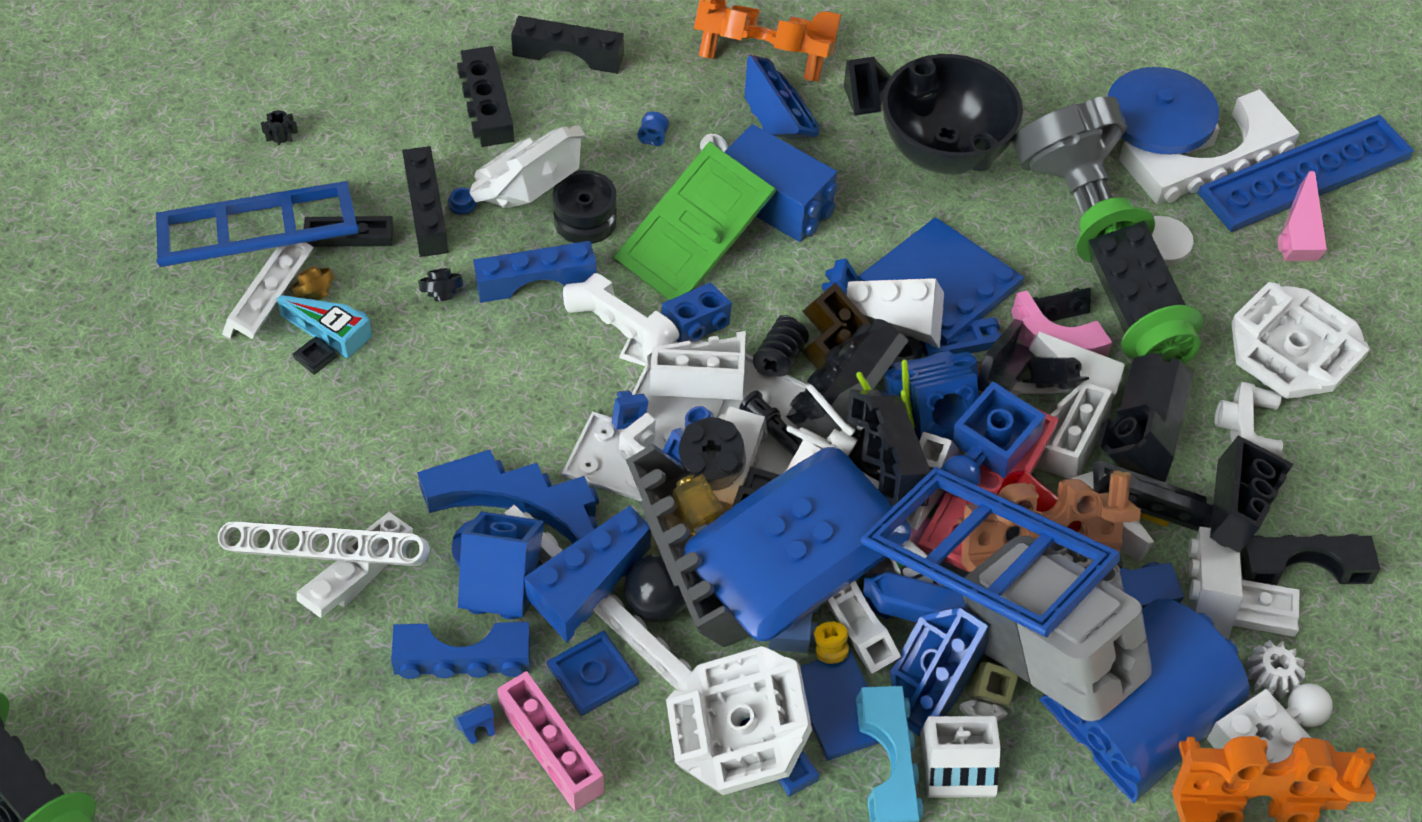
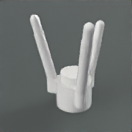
[786,384,858,456]

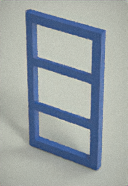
[156,181,359,267]
[861,467,1120,637]

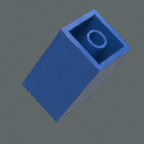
[724,124,838,242]

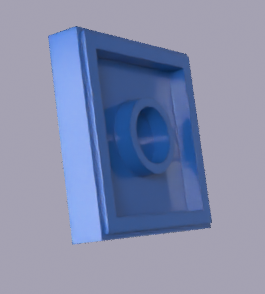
[546,630,639,717]

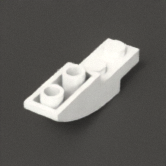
[297,512,413,618]

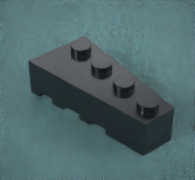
[1210,435,1293,553]

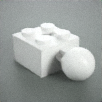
[1207,683,1333,763]

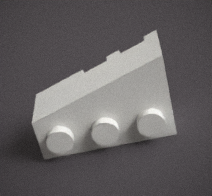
[1035,382,1112,479]
[696,406,768,511]

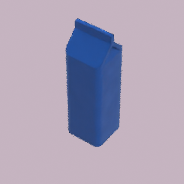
[863,572,966,622]

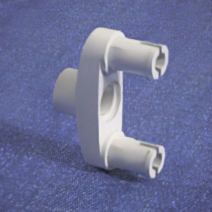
[1214,381,1283,456]

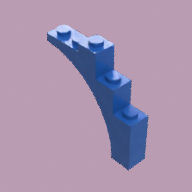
[417,449,599,544]

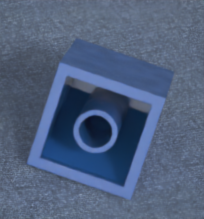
[458,511,544,619]

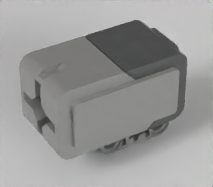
[963,536,1152,721]

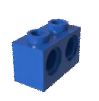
[661,282,732,343]

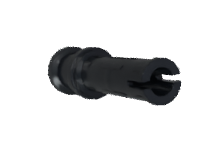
[739,390,803,457]

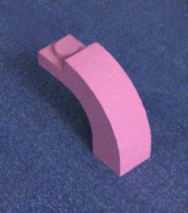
[1012,290,1112,357]

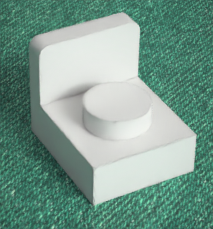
[619,413,656,461]

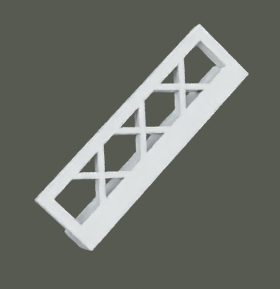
[222,242,314,339]

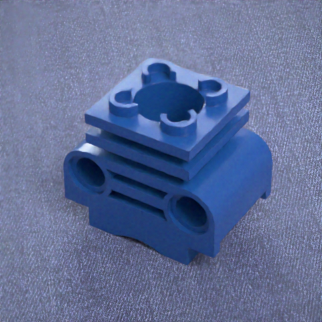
[882,351,980,441]

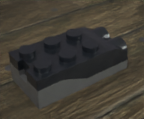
[786,319,909,438]

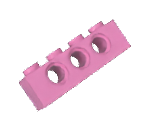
[497,671,604,811]

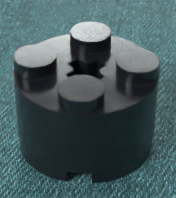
[679,417,746,490]

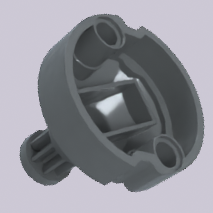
[1012,96,1128,216]

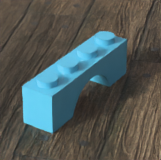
[856,686,923,822]

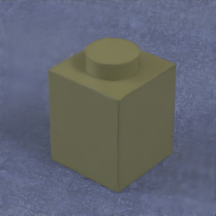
[968,662,1018,706]

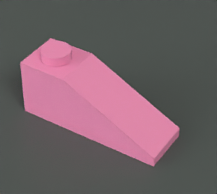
[1278,171,1327,261]

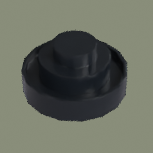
[418,268,463,302]

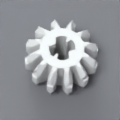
[1246,640,1306,699]

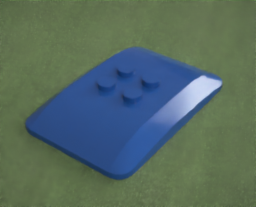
[684,447,911,642]

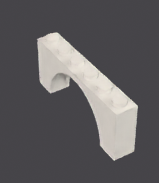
[1119,89,1299,205]

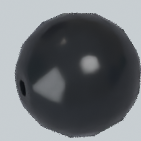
[624,554,691,622]

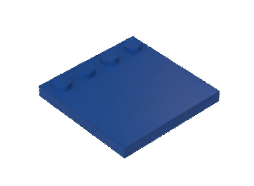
[858,217,1024,346]

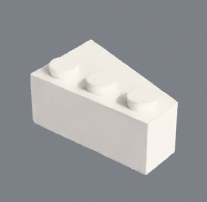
[847,279,944,348]
[650,331,746,400]
[1188,527,1243,639]

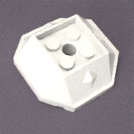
[470,125,585,208]
[1232,282,1370,399]
[666,646,812,795]

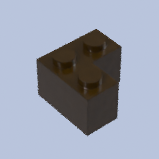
[802,283,871,369]

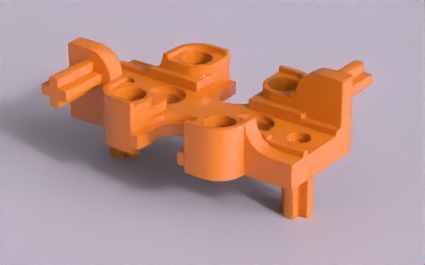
[694,0,842,82]
[1172,736,1376,822]

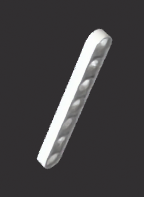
[218,522,430,566]

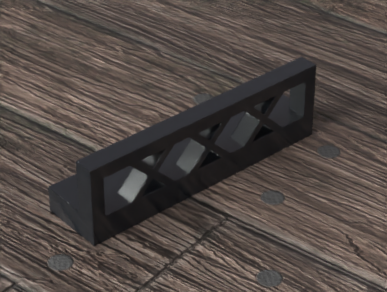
[977,319,1035,392]
[1093,460,1213,531]

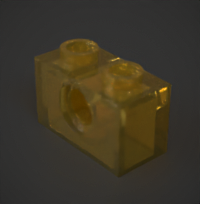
[673,474,722,536]

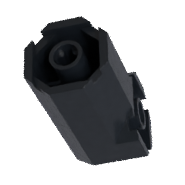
[1097,353,1193,483]

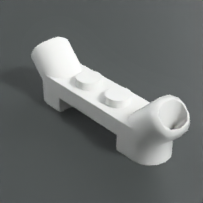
[563,273,679,366]

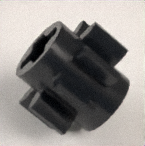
[261,110,298,145]

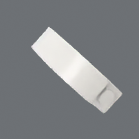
[826,581,901,674]

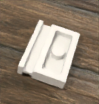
[1233,580,1300,637]

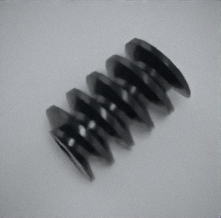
[752,315,809,377]

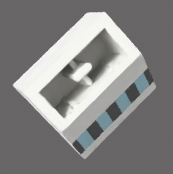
[920,716,1001,798]

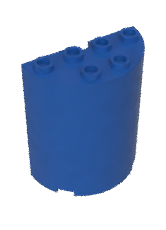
[1039,598,1250,803]

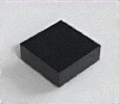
[293,336,337,375]

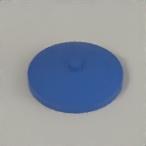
[1107,67,1219,154]

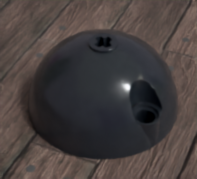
[883,54,1023,175]

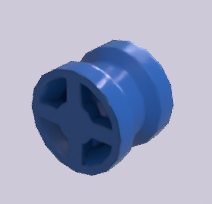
[637,111,669,146]

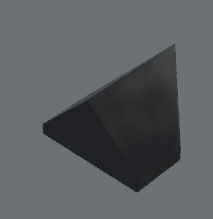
[844,56,891,115]

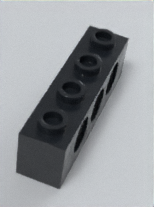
[457,46,515,147]

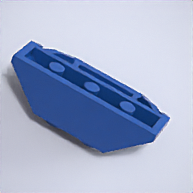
[744,55,820,139]
[890,606,990,737]

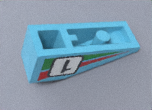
[277,295,372,359]

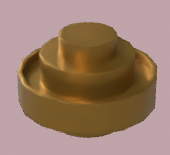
[291,265,335,300]

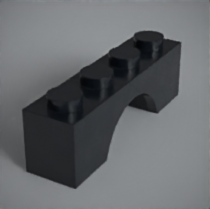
[511,16,624,74]
[402,146,449,257]
[1240,534,1380,585]

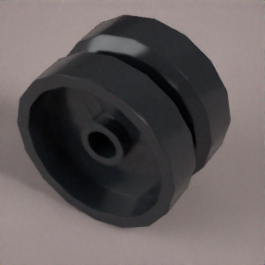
[553,170,617,244]

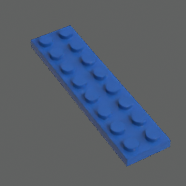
[1198,114,1414,232]

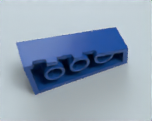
[524,505,651,643]

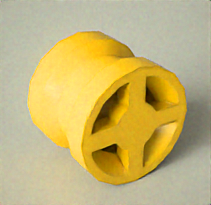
[814,621,849,664]

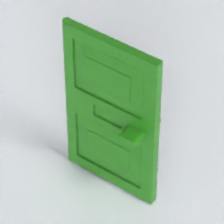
[613,141,776,300]

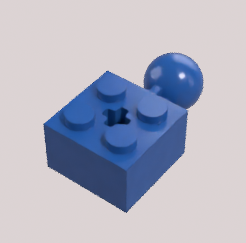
[941,381,1046,496]

